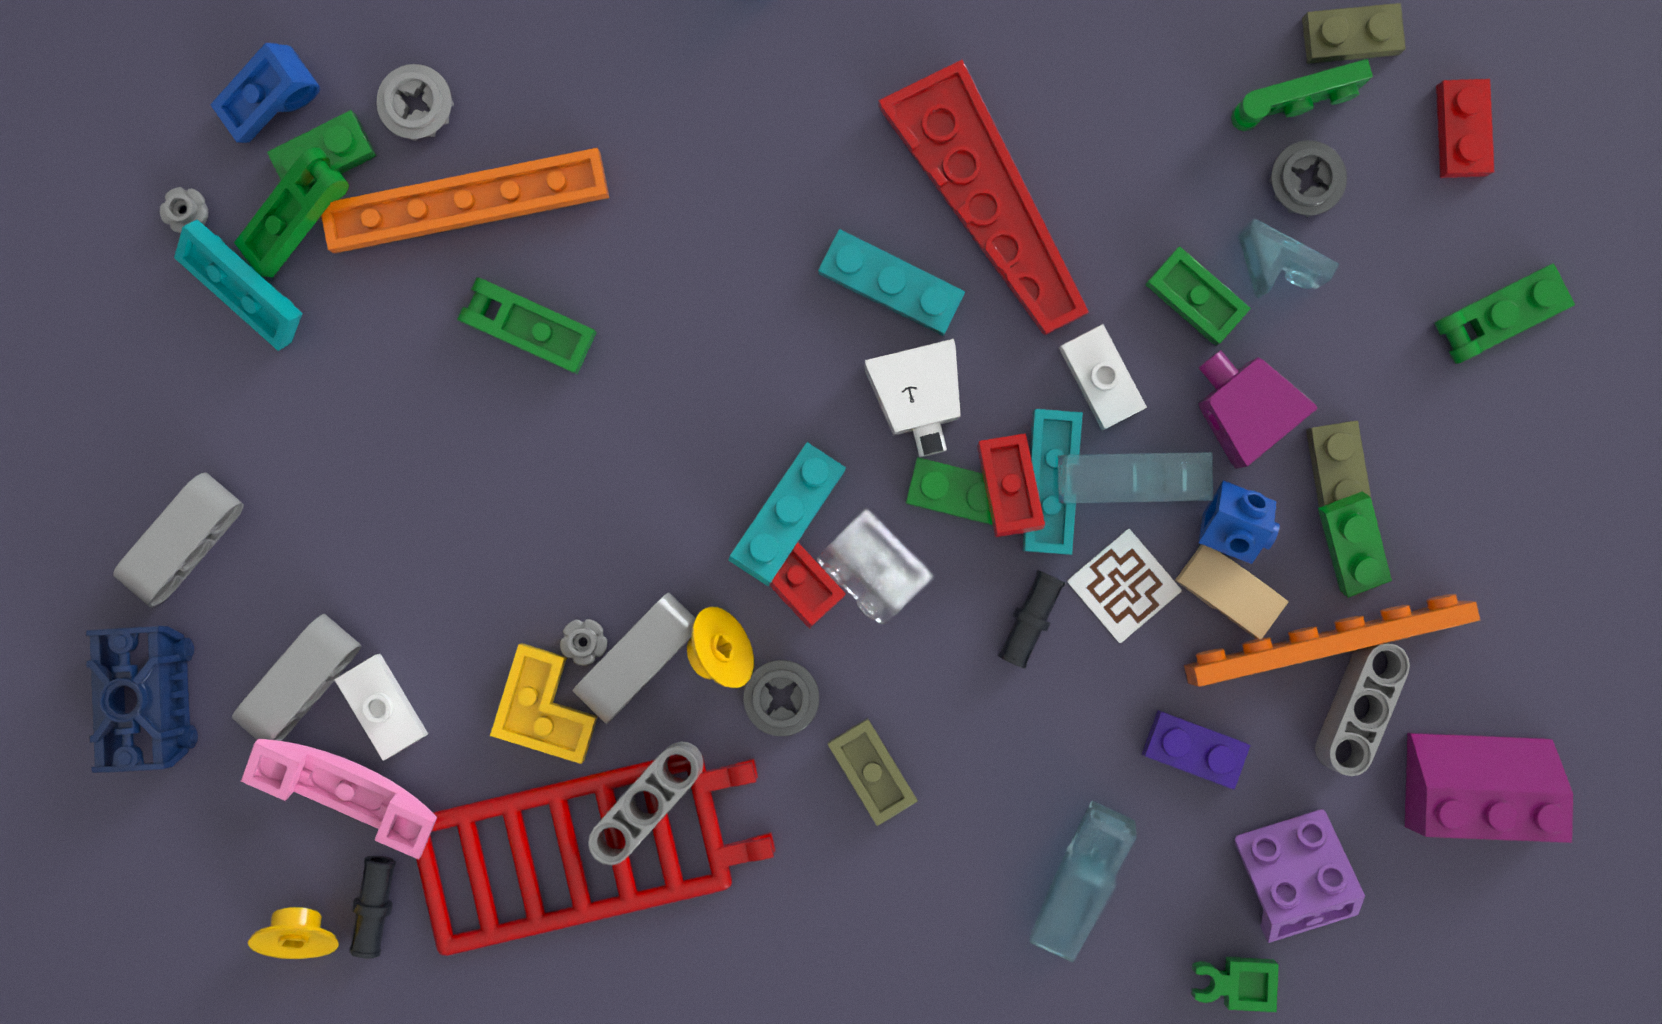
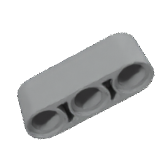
[113,472,244,608]
[572,592,696,724]
[232,614,362,741]
[1315,643,1410,776]
[588,741,704,865]

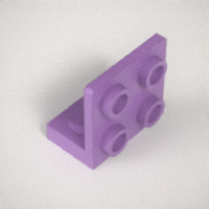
[1235,810,1365,943]

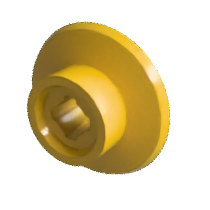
[687,607,754,688]
[248,907,339,959]

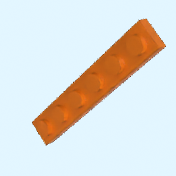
[321,148,609,253]
[1184,594,1480,687]

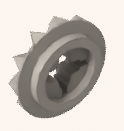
[376,64,454,141]

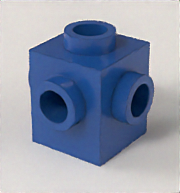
[1199,480,1280,564]

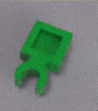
[1191,957,1279,1012]

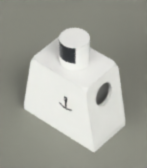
[864,339,960,457]

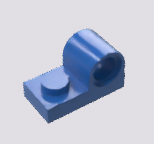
[210,43,320,143]

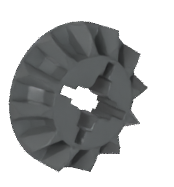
[1269,140,1347,218]
[743,660,819,736]

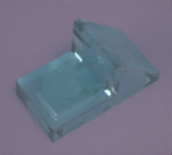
[1238,218,1339,298]

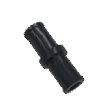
[998,570,1066,669]
[349,855,396,959]

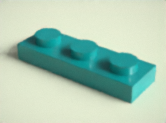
[174,219,303,351]
[818,229,965,336]
[1022,409,1083,555]
[728,442,846,586]

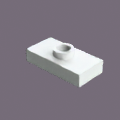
[1059,324,1147,430]
[334,654,428,761]

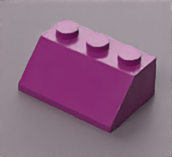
[1405,733,1573,843]

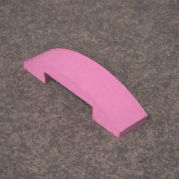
[241,739,437,860]

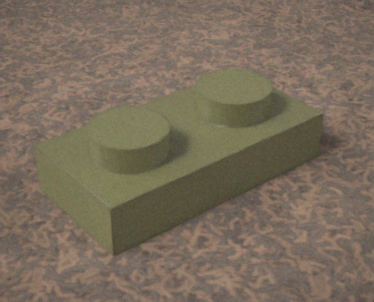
[1302,3,1406,64]
[1306,420,1371,508]
[827,717,918,826]

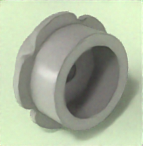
[160,187,208,233]
[560,619,607,666]

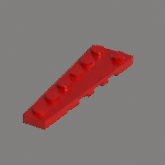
[878,60,1089,336]

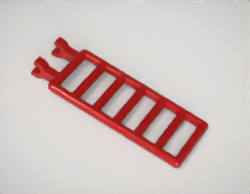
[416,754,776,956]

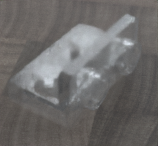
[817,508,934,625]

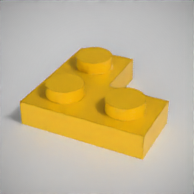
[490,643,598,764]

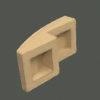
[1175,544,1289,640]

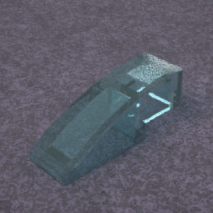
[1058,453,1213,503]
[1030,801,1137,962]

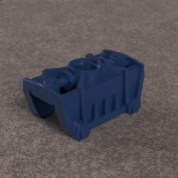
[86,626,198,773]

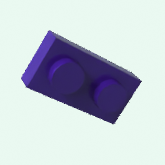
[1142,710,1251,790]

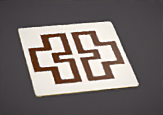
[1068,529,1182,643]

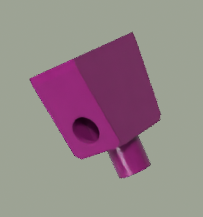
[1198,350,1318,469]

